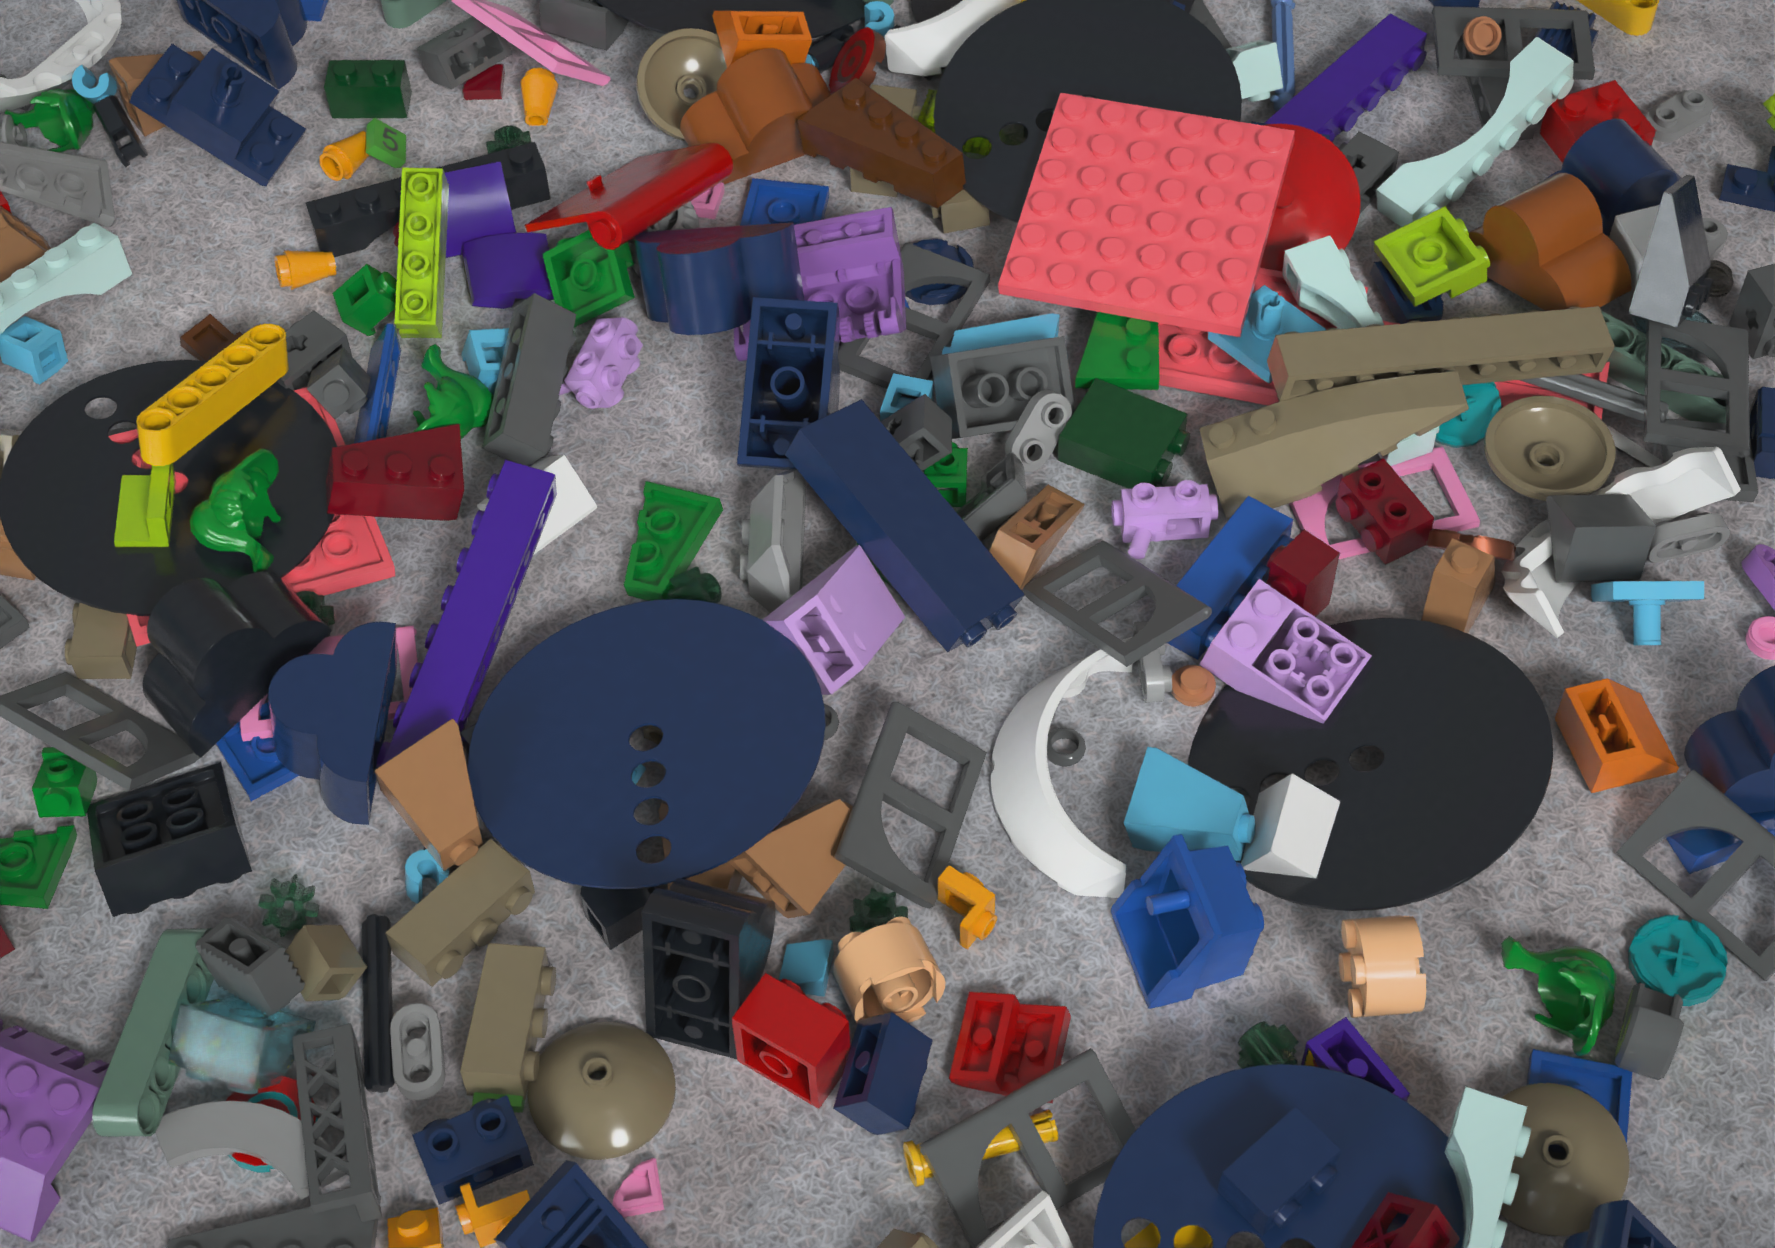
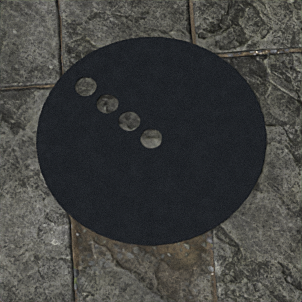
[934,0,1242,223]
[0,360,337,616]
[1188,618,1553,911]

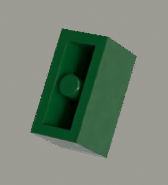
[324,60,412,118]

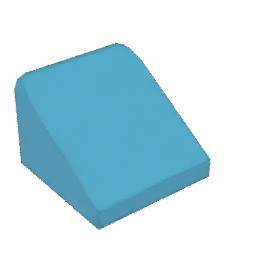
[779,939,834,997]

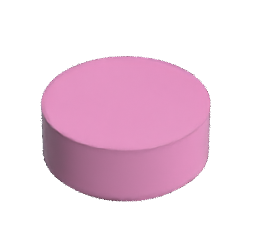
[1746,616,1775,660]

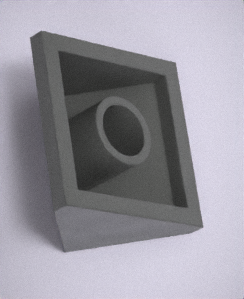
[1546,494,1656,583]

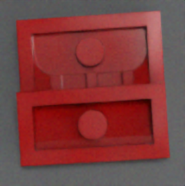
[949,992,1071,1103]

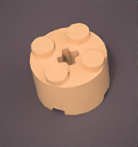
[1339,915,1426,1018]
[833,916,945,1023]

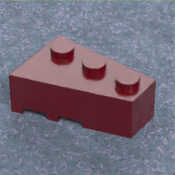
[326,424,465,521]

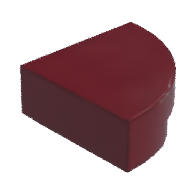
[463,64,505,100]

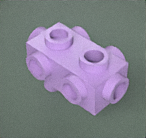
[559,317,643,409]
[1111,480,1218,559]

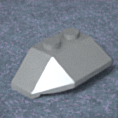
[740,469,806,613]

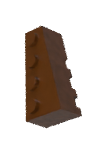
[797,78,966,208]

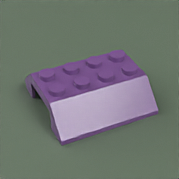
[734,207,906,361]
[0,1018,109,1243]

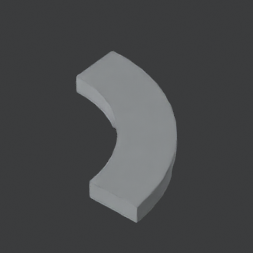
[155,1101,347,1199]

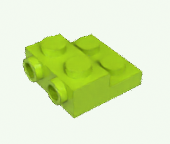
[1373,206,1490,307]

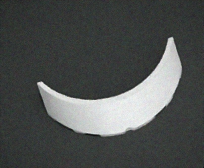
[0,0,122,113]
[884,0,1021,76]
[1501,447,1741,638]
[991,637,1133,898]

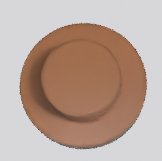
[1463,16,1502,56]
[1171,665,1216,707]

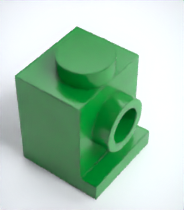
[332,264,397,336]
[924,442,968,507]
[32,747,97,818]

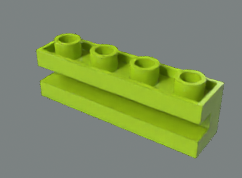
[394,167,449,338]

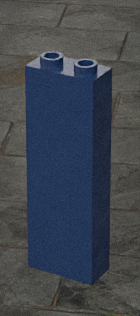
[785,399,1025,653]

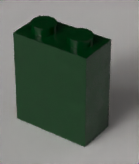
[1058,378,1190,489]

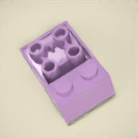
[763,545,905,695]
[1200,579,1372,724]

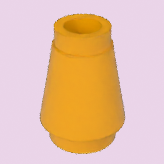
[520,68,558,126]
[319,131,370,181]
[275,250,336,290]

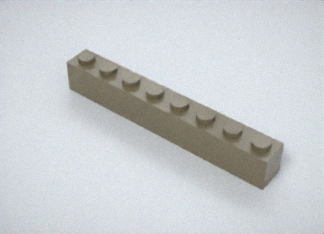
[1267,306,1615,402]

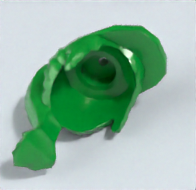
[4,89,95,153]
[413,343,494,439]
[190,448,281,572]
[1501,936,1617,1056]

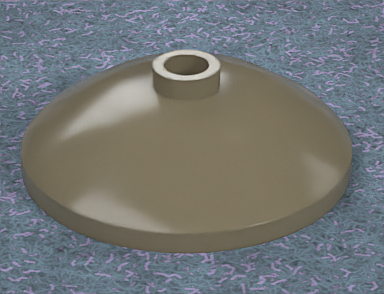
[636,28,727,141]
[1484,396,1616,501]
[527,1021,676,1160]
[1500,1083,1630,1236]

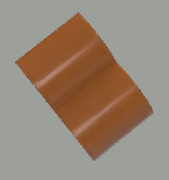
[680,48,832,185]
[1468,172,1632,311]

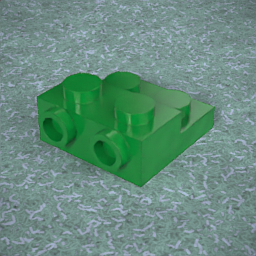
[542,228,635,328]

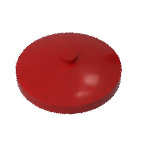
[1260,124,1361,272]

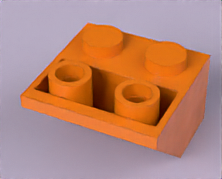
[712,10,812,68]
[1555,678,1679,793]

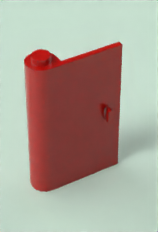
[525,143,733,250]

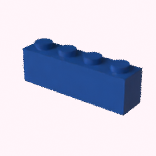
[1168,496,1293,660]

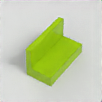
[114,463,176,547]

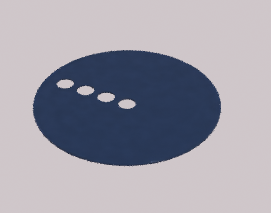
[468,599,826,889]
[1093,1064,1503,1248]

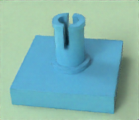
[1207,285,1326,384]
[1591,581,1704,645]

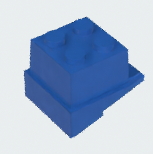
[1110,834,1264,1009]

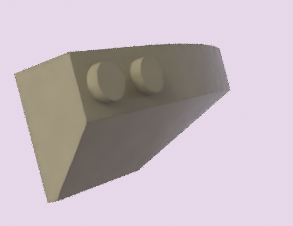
[1199,371,1469,521]

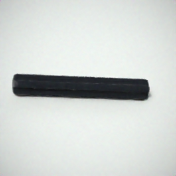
[362,914,394,1093]

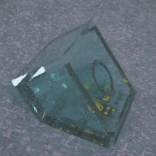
[168,996,316,1094]

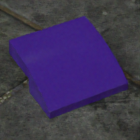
[445,162,516,258]
[462,233,554,309]

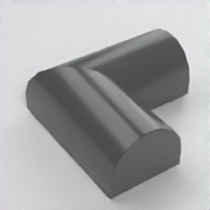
[956,452,1027,541]

